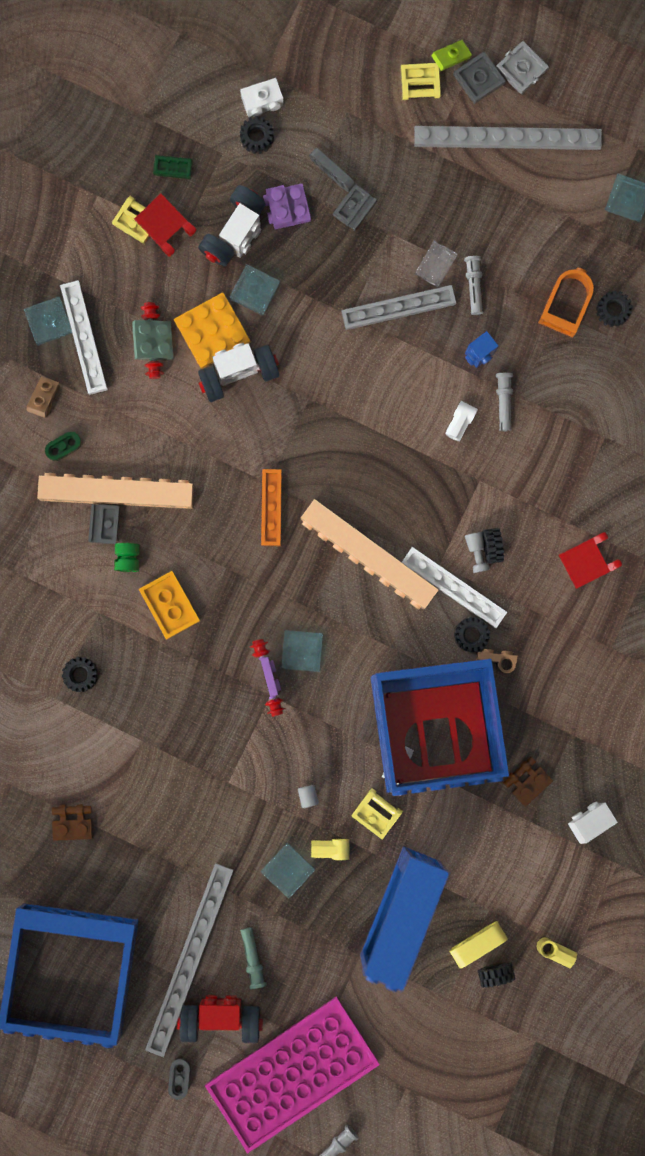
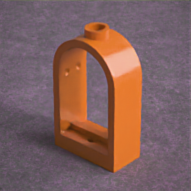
[538,268,594,338]

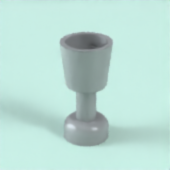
[464,532,490,573]

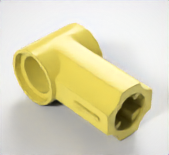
[311,839,350,860]
[537,937,578,969]

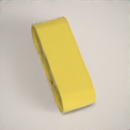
[450,921,508,968]

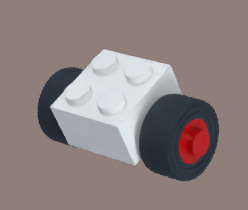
[198,185,266,266]
[198,343,279,403]

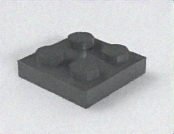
[453,52,506,104]

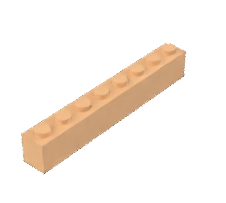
[37,473,194,509]
[301,499,438,610]

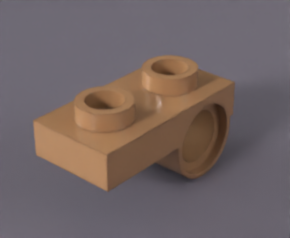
[27,376,59,418]
[476,649,518,674]

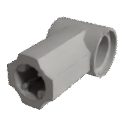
[298,785,319,808]

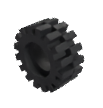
[240,116,274,154]
[596,291,633,327]
[483,528,504,564]
[454,617,490,652]
[62,657,98,692]
[477,962,516,988]

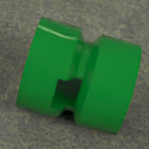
[114,543,140,572]

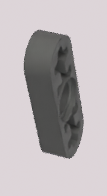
[309,148,355,192]

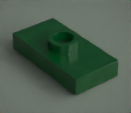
[153,155,193,179]

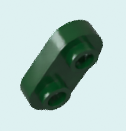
[45,432,82,461]

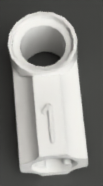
[446,401,478,442]

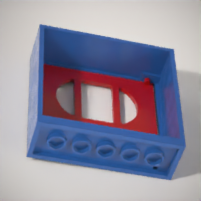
[371,659,509,796]

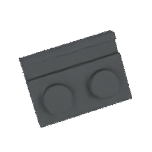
[333,184,377,231]
[88,504,120,544]

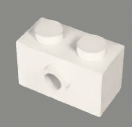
[240,78,283,117]
[568,802,618,844]

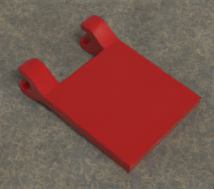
[134,193,196,257]
[559,532,622,589]

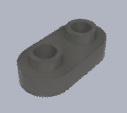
[168,1058,190,1100]

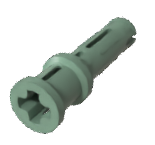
[240,927,267,989]

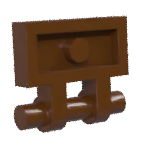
[503,757,553,807]
[52,804,93,841]

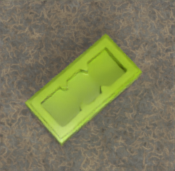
[431,40,472,71]

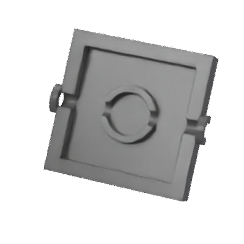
[496,41,549,95]

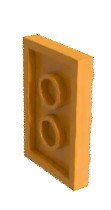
[139,571,200,640]

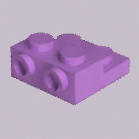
[263,184,311,229]

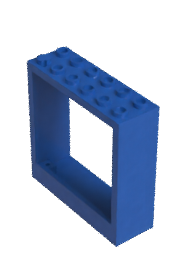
[360,846,449,992]
[0,903,139,1048]

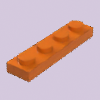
[261,469,282,546]

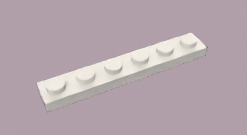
[60,281,108,395]
[401,547,507,628]

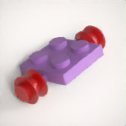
[249,639,286,717]

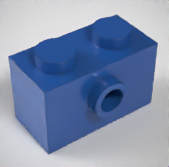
[465,331,498,368]

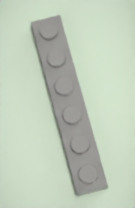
[341,285,456,330]

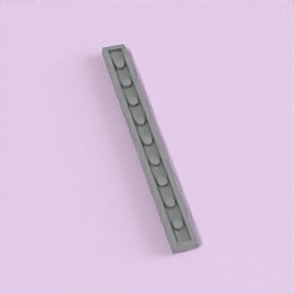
[414,126,601,150]
[145,863,233,1057]

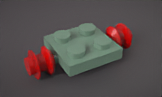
[132,302,173,379]

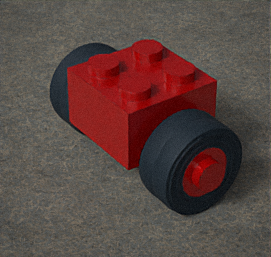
[177,995,263,1043]

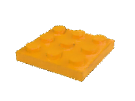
[174,293,251,369]

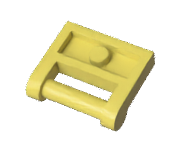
[401,63,440,100]
[112,196,149,244]
[351,788,403,839]

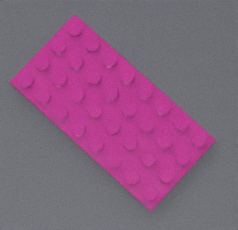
[205,996,380,1154]

